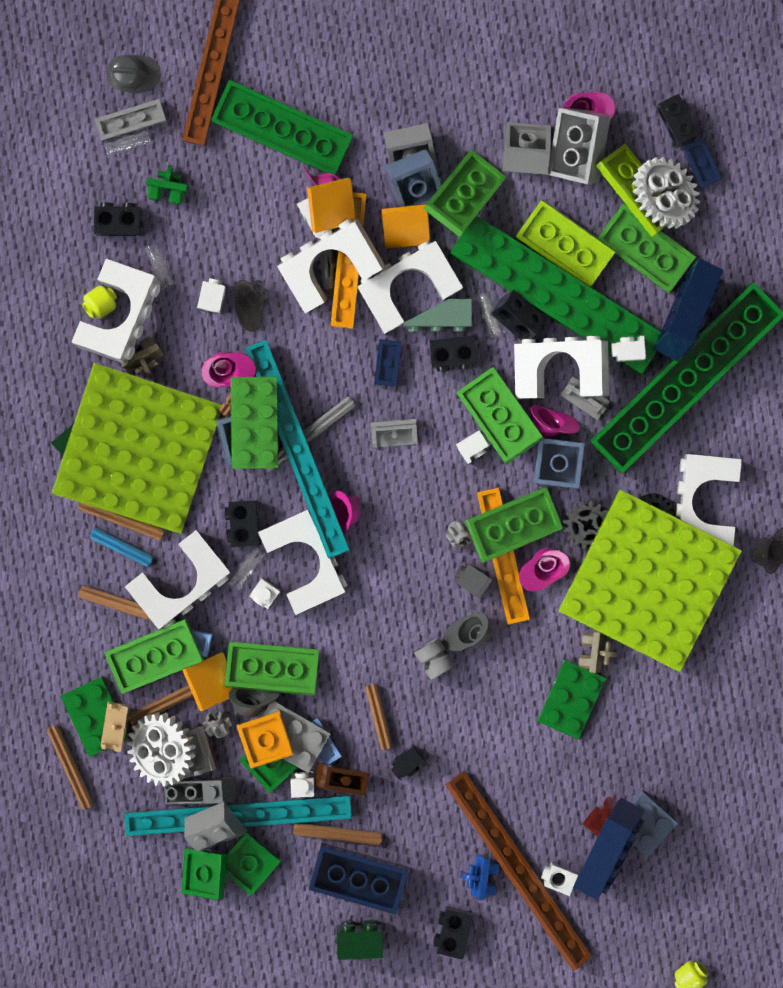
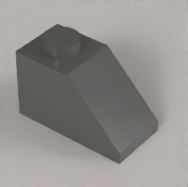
[455,564,492,599]

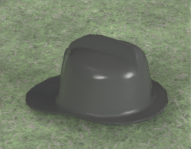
[106,55,161,92]
[443,612,495,652]
[228,688,280,718]

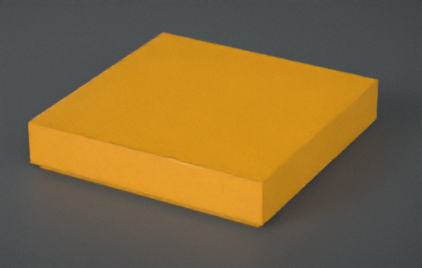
[307,178,355,233]
[381,204,430,249]
[182,652,233,712]
[237,711,294,769]

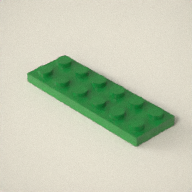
[211,80,353,175]

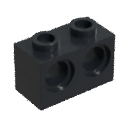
[656,94,699,148]
[94,202,142,236]
[490,290,547,341]
[429,336,477,372]
[225,500,260,547]
[433,906,473,960]

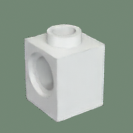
[197,278,226,314]
[541,862,578,896]

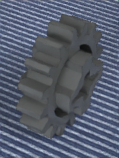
[563,501,608,550]

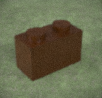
[314,762,370,796]

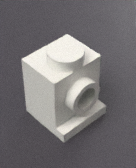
[611,336,646,362]
[456,431,491,464]
[250,578,281,609]
[291,771,315,798]

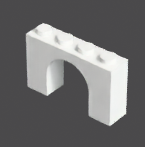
[277,219,385,313]
[357,240,463,335]
[72,259,161,365]
[514,336,609,399]
[675,454,742,546]
[258,510,347,615]
[125,530,230,629]

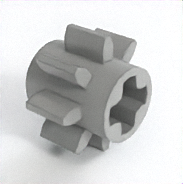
[445,520,473,548]
[202,710,233,738]

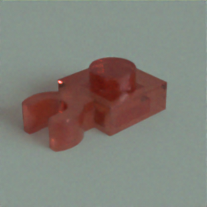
[582,797,613,837]

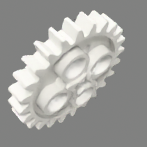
[632,157,700,229]
[127,712,196,787]

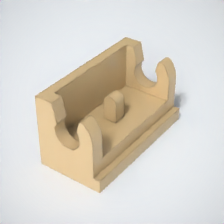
[100,701,130,752]

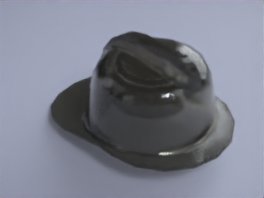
[234,280,269,332]
[750,527,783,574]

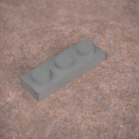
[95,99,167,142]

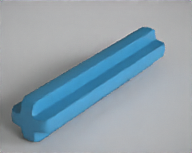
[90,528,153,567]

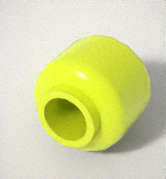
[82,285,117,319]
[675,960,709,988]

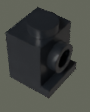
[391,745,427,780]

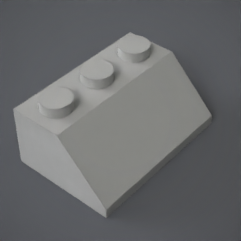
[547,107,611,184]

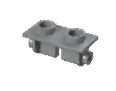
[560,377,610,420]

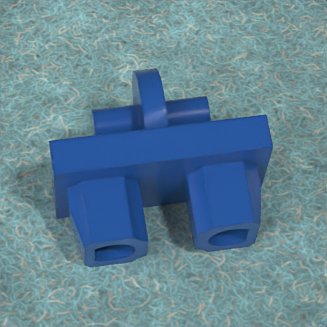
[461,855,500,900]

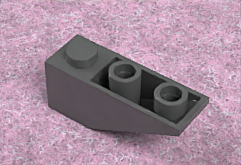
[164,777,237,804]

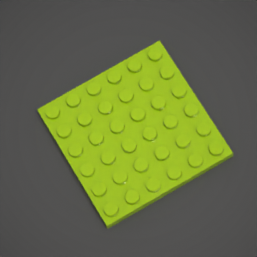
[51,363,222,534]
[558,489,742,672]

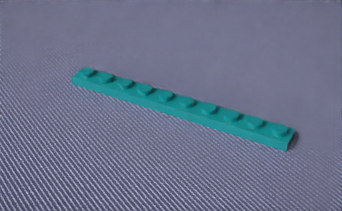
[245,340,349,559]
[124,795,352,836]

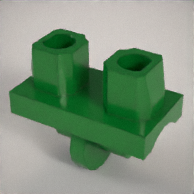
[146,166,189,205]

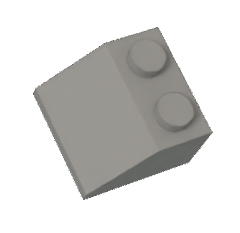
[502,122,551,175]
[383,123,438,174]
[184,802,247,851]

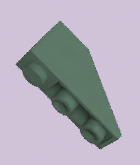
[403,299,472,332]

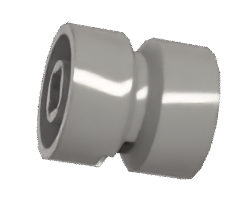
[414,637,455,680]

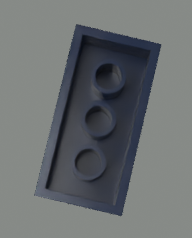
[654,258,723,361]
[573,798,645,901]
[309,842,409,914]

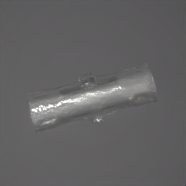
[104,130,151,157]
[144,243,175,290]
[476,291,505,339]
[228,547,266,591]

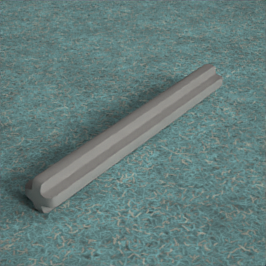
[264,397,356,472]

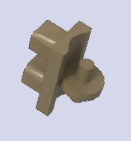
[121,337,164,377]
[579,631,617,673]

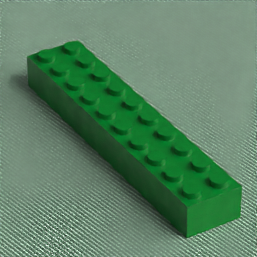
[450,216,660,375]
[589,282,783,474]

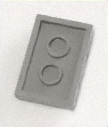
[263,701,331,773]

